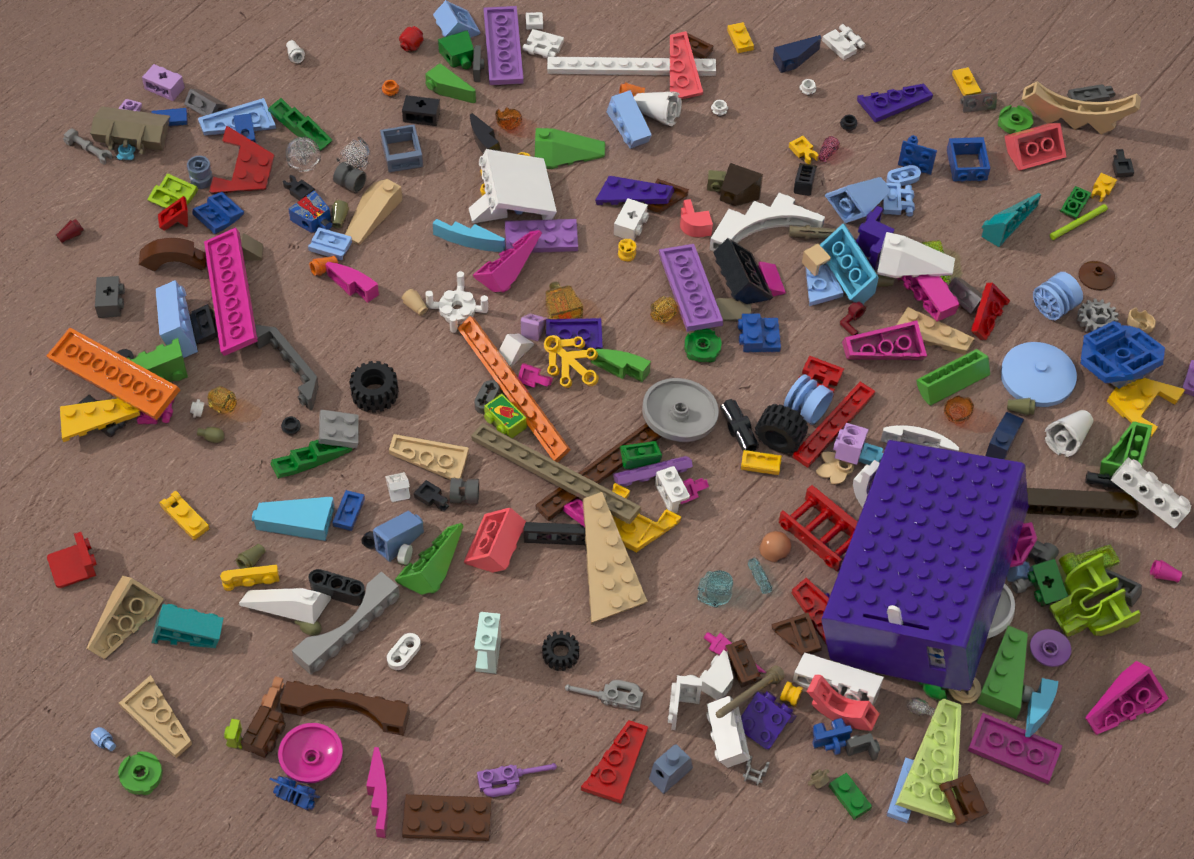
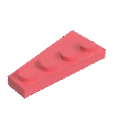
[670,31,703,100]

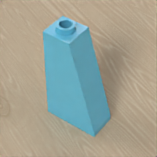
[252,497,335,541]

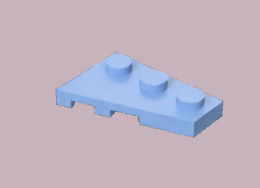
[805,263,844,306]

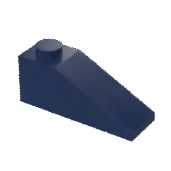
[773,35,822,73]
[985,412,1024,460]

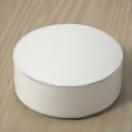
[397,544,412,565]

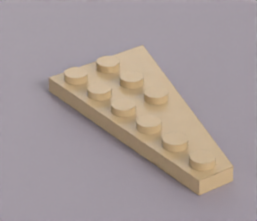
[583,492,648,624]

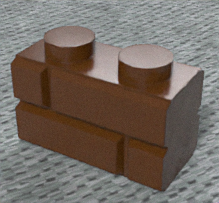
[241,705,286,758]

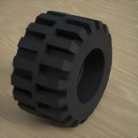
[349,361,399,413]
[755,404,808,454]

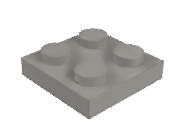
[318,410,359,448]

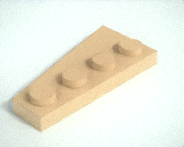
[897,307,974,355]
[389,434,469,480]
[119,675,192,758]

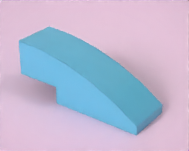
[1025,678,1059,737]

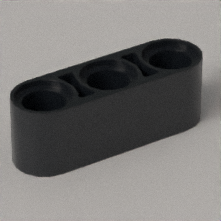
[308,569,365,606]

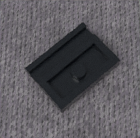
[189,304,218,346]

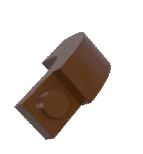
[139,238,206,272]

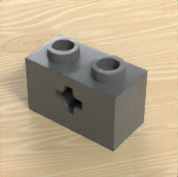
[95,276,125,318]

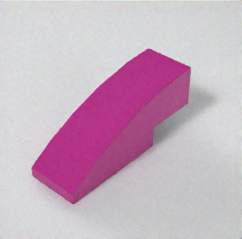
[326,262,379,303]

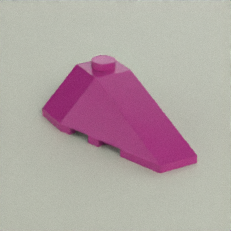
[473,230,542,293]
[1085,661,1169,734]

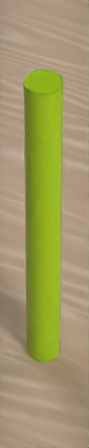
[1050,204,1108,240]

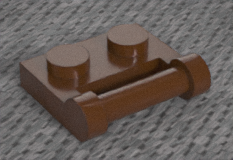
[939,774,989,826]

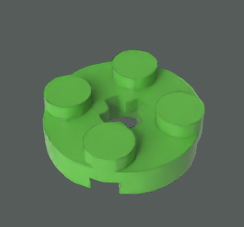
[998,105,1033,134]
[118,751,163,795]

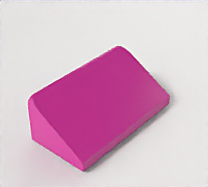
[758,262,786,296]

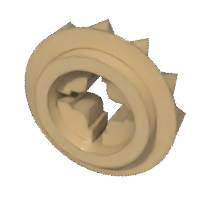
[949,677,981,705]

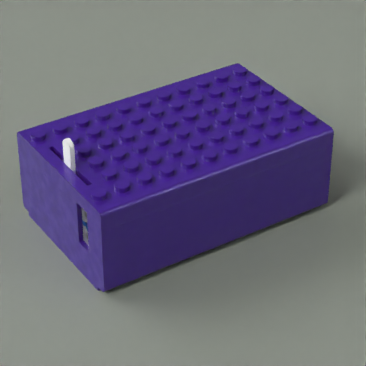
[821,440,1029,691]

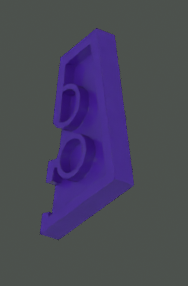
[546,318,603,349]

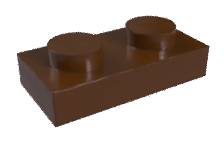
[687,33,714,59]

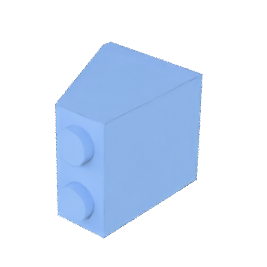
[825,177,891,223]

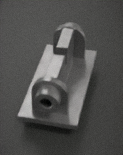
[960,92,997,112]

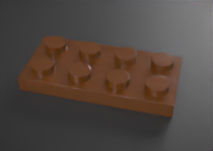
[402,794,492,841]

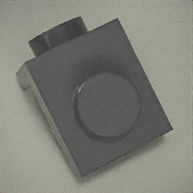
[845,733,880,761]

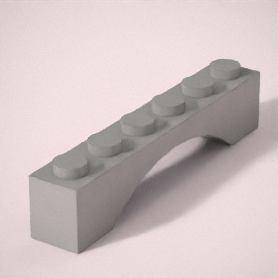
[292,572,400,675]

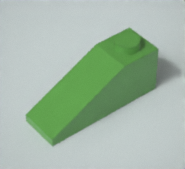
[425,63,476,103]

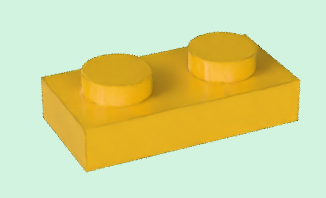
[727,22,754,53]

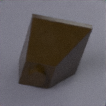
[720,163,763,206]

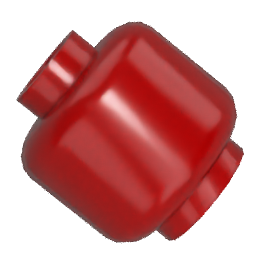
[399,26,424,52]

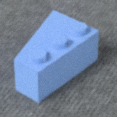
[606,90,652,149]

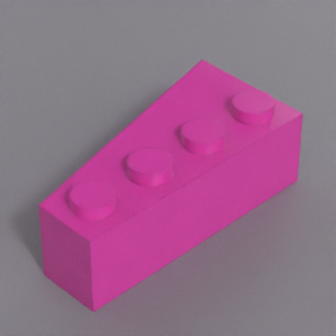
[842,320,927,360]

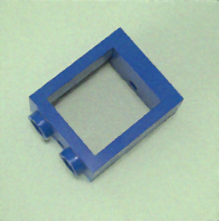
[947,137,990,181]

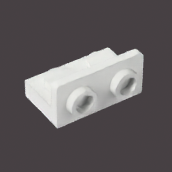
[655,466,690,514]

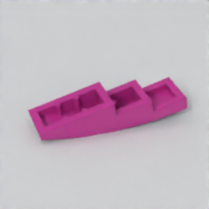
[366,747,388,838]

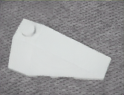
[877,232,955,278]
[239,588,331,624]

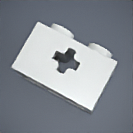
[614,199,649,241]

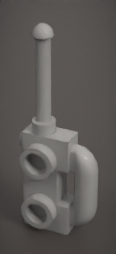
[565,680,643,711]

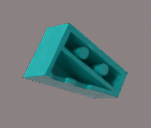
[151,604,224,648]

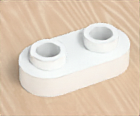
[387,633,421,670]

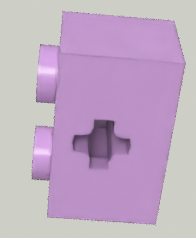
[142,64,185,101]

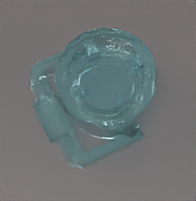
[697,570,733,607]

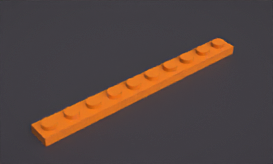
[457,316,571,462]

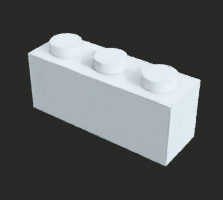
[707,696,750,768]

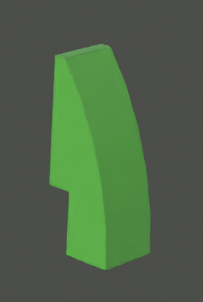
[591,349,651,382]

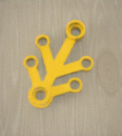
[544,335,599,388]

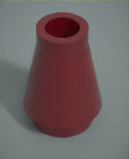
[56,219,84,243]

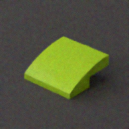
[147,173,199,209]

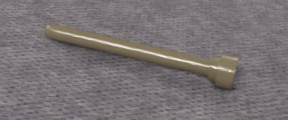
[715,665,785,719]

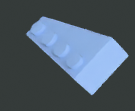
[156,280,198,358]

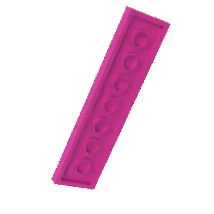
[204,227,258,356]

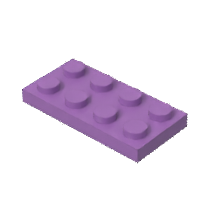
[505,219,578,253]

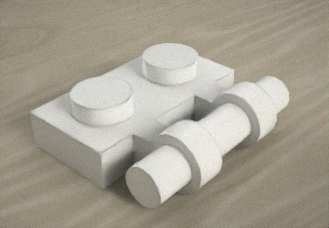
[822,24,866,60]
[523,29,564,59]

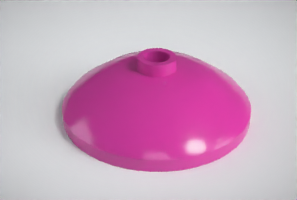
[278,723,343,784]

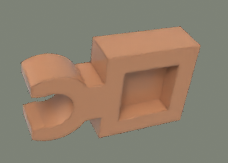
[261,676,285,711]

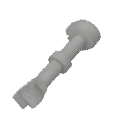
[63,128,112,165]

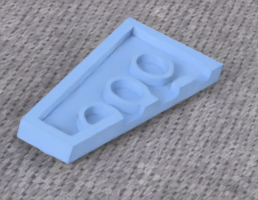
[198,98,276,135]

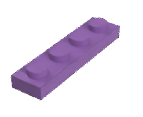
[613,456,693,486]

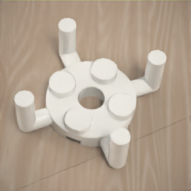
[425,271,488,333]

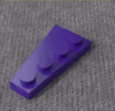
[857,83,933,123]
[595,176,674,205]

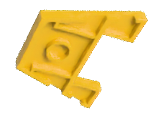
[1107,378,1185,437]
[612,483,681,553]

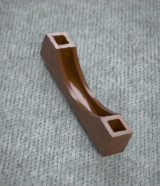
[280,681,410,736]

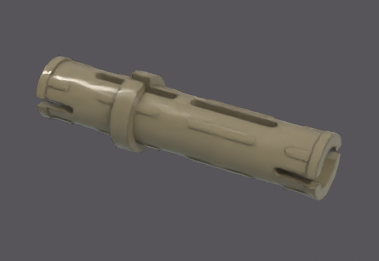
[789,225,836,239]

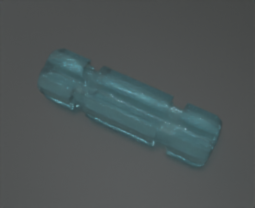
[748,557,772,594]

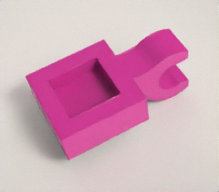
[518,363,553,387]
[681,478,709,504]

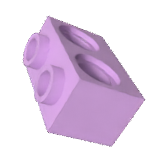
[833,423,868,465]

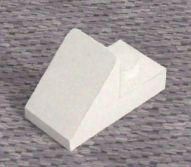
[385,472,410,502]

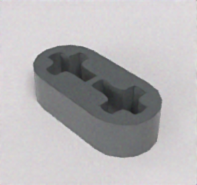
[474,380,499,414]

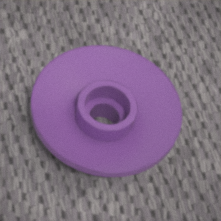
[1030,629,1071,667]

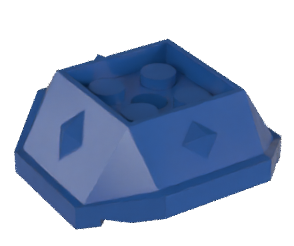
[1081,321,1165,389]

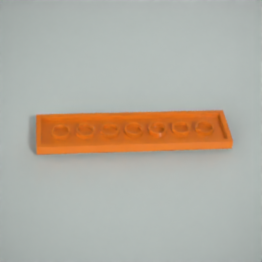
[46,328,180,420]

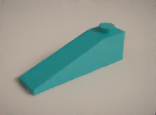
[981,193,1041,247]

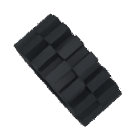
[542,631,579,671]

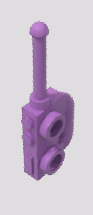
[477,763,557,797]

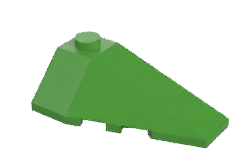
[535,128,605,169]
[395,523,464,595]

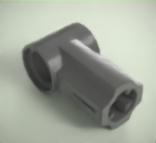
[1028,541,1059,564]

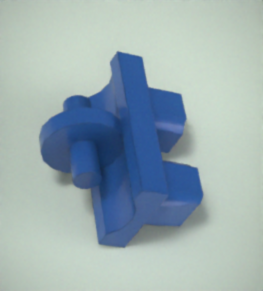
[812,718,852,755]

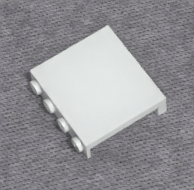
[479,149,557,220]

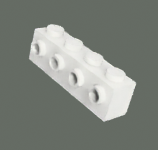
[1111,458,1192,529]

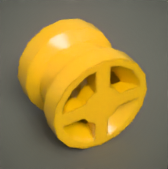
[618,239,636,262]
[780,681,803,707]

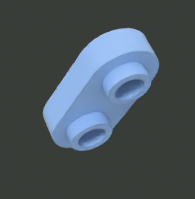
[886,165,921,186]

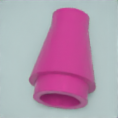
[1150,560,1182,583]

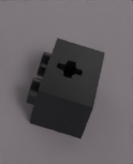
[402,95,441,126]

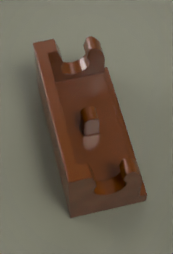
[725,639,762,688]

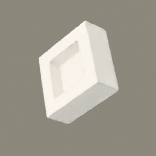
[526,12,543,29]

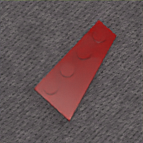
[791,578,829,645]
[581,720,648,804]

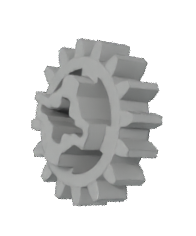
[1077,299,1119,332]

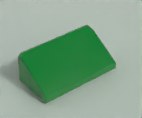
[620,441,662,469]

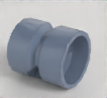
[187,155,213,189]

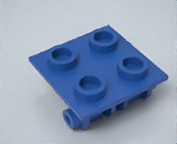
[898,135,937,175]
[269,776,320,810]

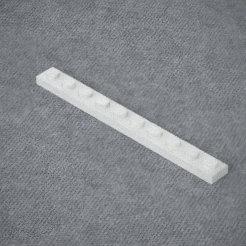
[547,57,716,76]

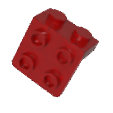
[47,532,97,588]

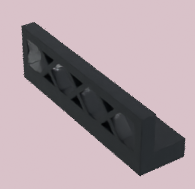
[524,522,586,545]

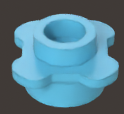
[117,144,136,160]

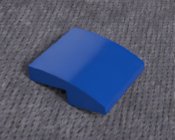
[192,192,244,234]

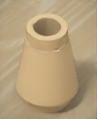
[402,289,428,316]

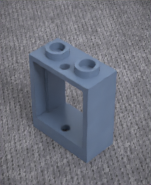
[380,124,423,172]

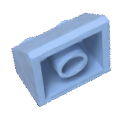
[433,0,481,37]

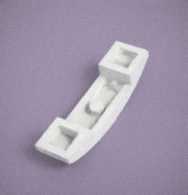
[881,425,959,451]

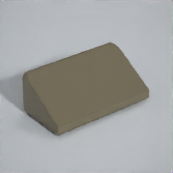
[715,298,751,321]

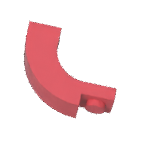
[807,675,880,731]

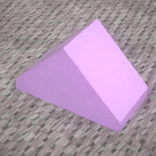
[521,313,548,342]

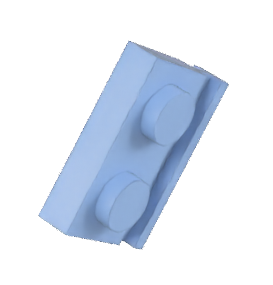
[308,227,352,260]

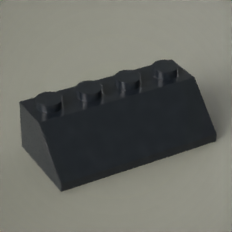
[713,238,774,304]

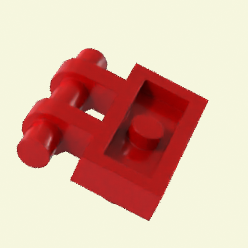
[798,355,844,393]

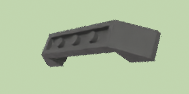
[253,325,319,410]

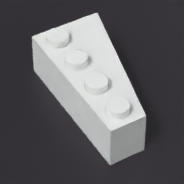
[793,653,884,706]

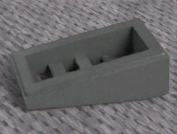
[1105,569,1142,607]

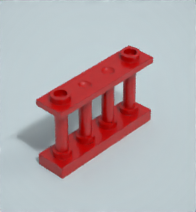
[778,485,857,571]

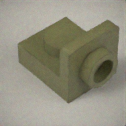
[707,170,726,192]

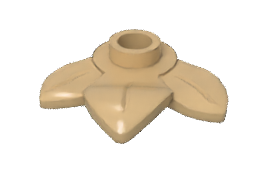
[816,452,854,484]

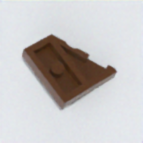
[771,613,822,656]

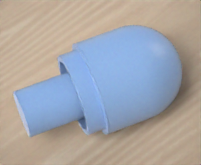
[91,727,116,751]

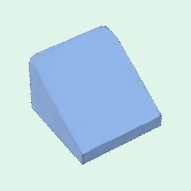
[1007,561,1030,582]

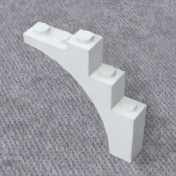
[710,193,825,251]

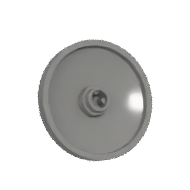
[642,378,719,442]

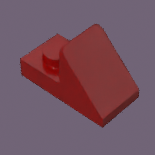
[158,196,188,231]

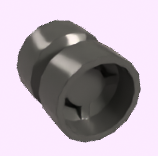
[333,162,367,193]
[450,478,479,505]

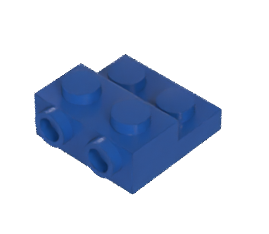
[738,313,781,352]

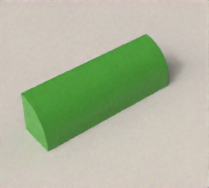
[916,349,990,406]

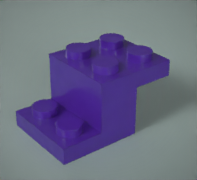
[856,206,895,271]

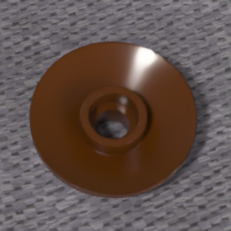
[1079,261,1115,290]

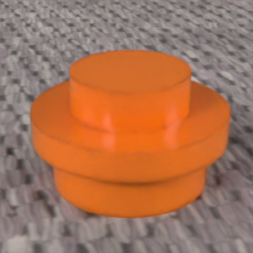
[382,80,399,96]

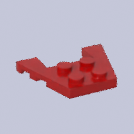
[209,126,275,194]

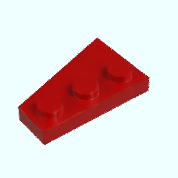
[971,283,1010,340]

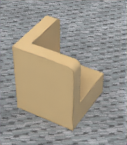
[802,244,831,276]

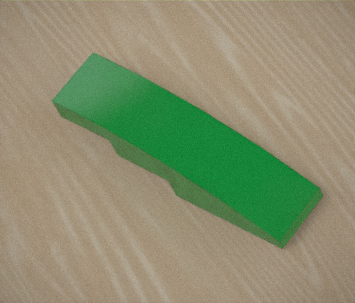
[268,98,332,151]
[270,440,353,479]

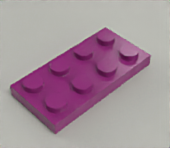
[968,713,1062,784]

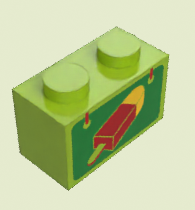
[484,394,527,438]

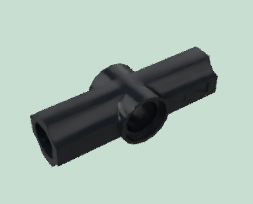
[720,399,759,452]

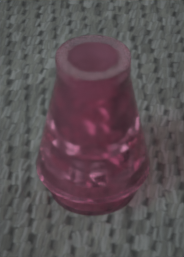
[818,136,840,162]

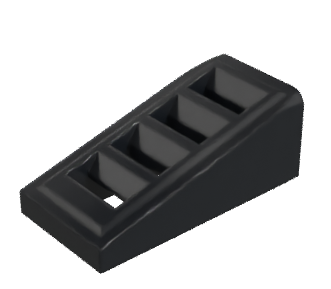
[794,163,817,196]

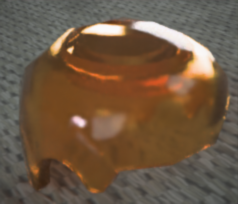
[495,107,522,130]
[944,395,974,424]

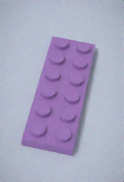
[484,6,523,85]
[659,244,723,332]

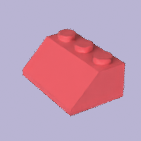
[1004,123,1066,170]
[464,508,526,573]

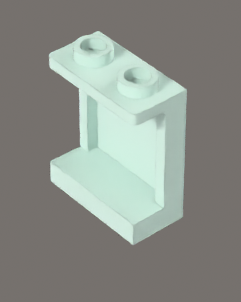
[474,612,501,674]

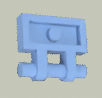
[882,183,915,217]

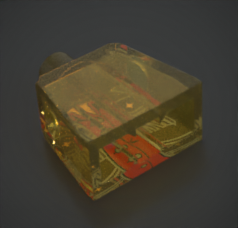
[545,282,583,319]

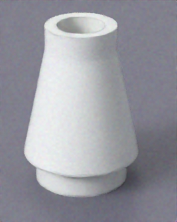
[286,40,305,63]

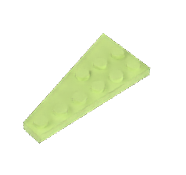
[895,699,961,823]

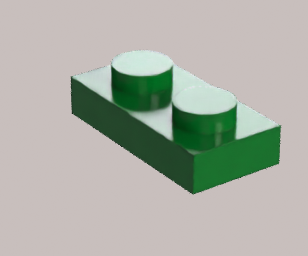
[828,772,872,820]

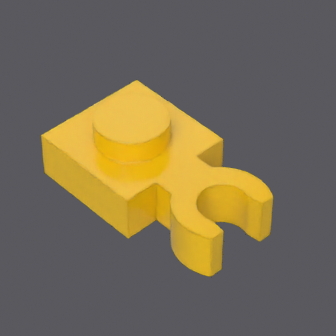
[789,136,818,164]
[1091,173,1117,202]

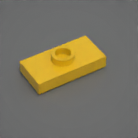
[952,67,981,96]
[741,450,782,475]

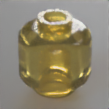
[650,296,678,323]
[207,386,237,414]

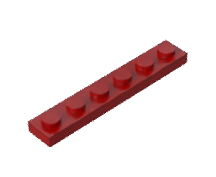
[793,381,875,468]

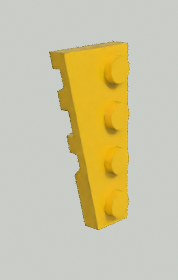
[60,398,140,442]

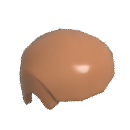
[759,531,792,562]

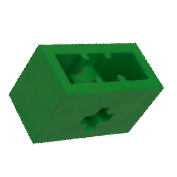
[1027,559,1068,607]

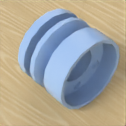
[1033,272,1083,320]
[784,374,834,425]

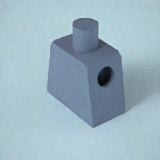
[649,744,693,794]

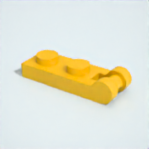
[159,491,210,540]
[220,565,280,591]

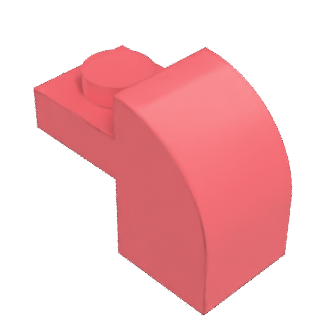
[680,199,713,237]

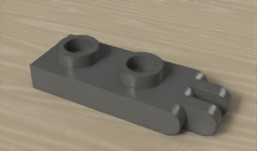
[1067,84,1116,102]

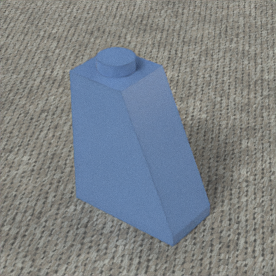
[373,511,424,562]

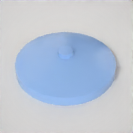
[1001,342,1077,407]

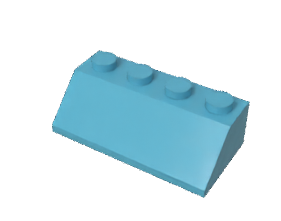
[820,224,879,304]

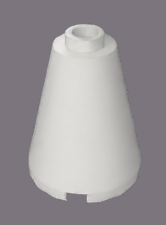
[634,91,682,126]
[1045,410,1093,457]

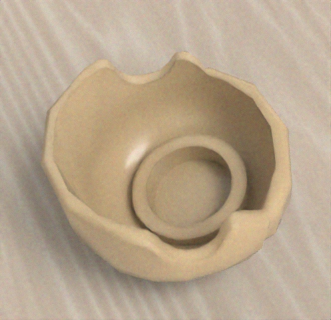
[1127,308,1156,334]

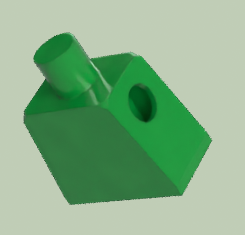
[438,30,474,69]

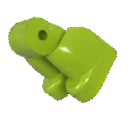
[1049,553,1141,637]

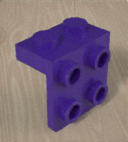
[741,691,797,749]

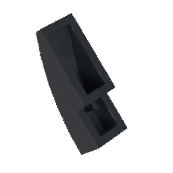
[470,113,501,154]

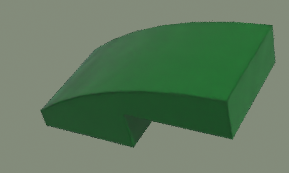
[1060,186,1091,219]

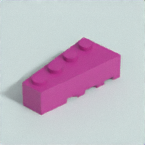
[897,274,959,322]

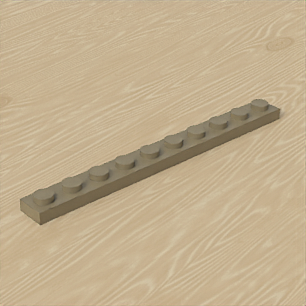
[471,423,641,524]

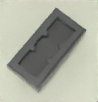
[473,45,484,82]

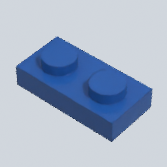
[333,490,365,531]

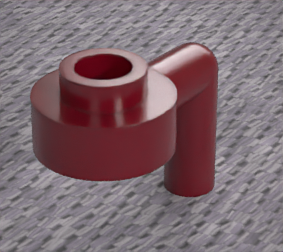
[840,302,866,336]

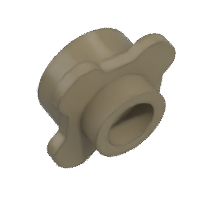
[807,769,830,789]

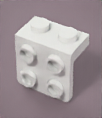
[668,675,702,730]

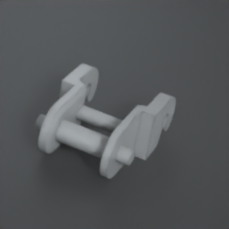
[743,756,770,786]

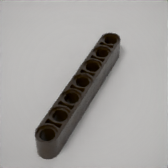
[1027,488,1139,519]

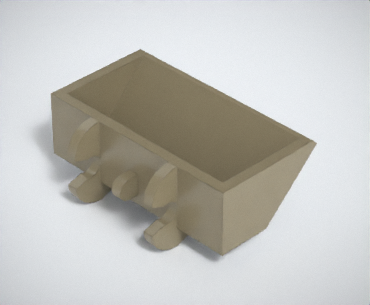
[90,106,170,155]

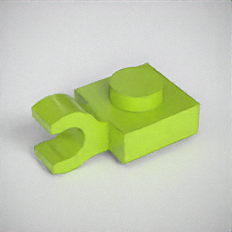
[224,719,242,749]

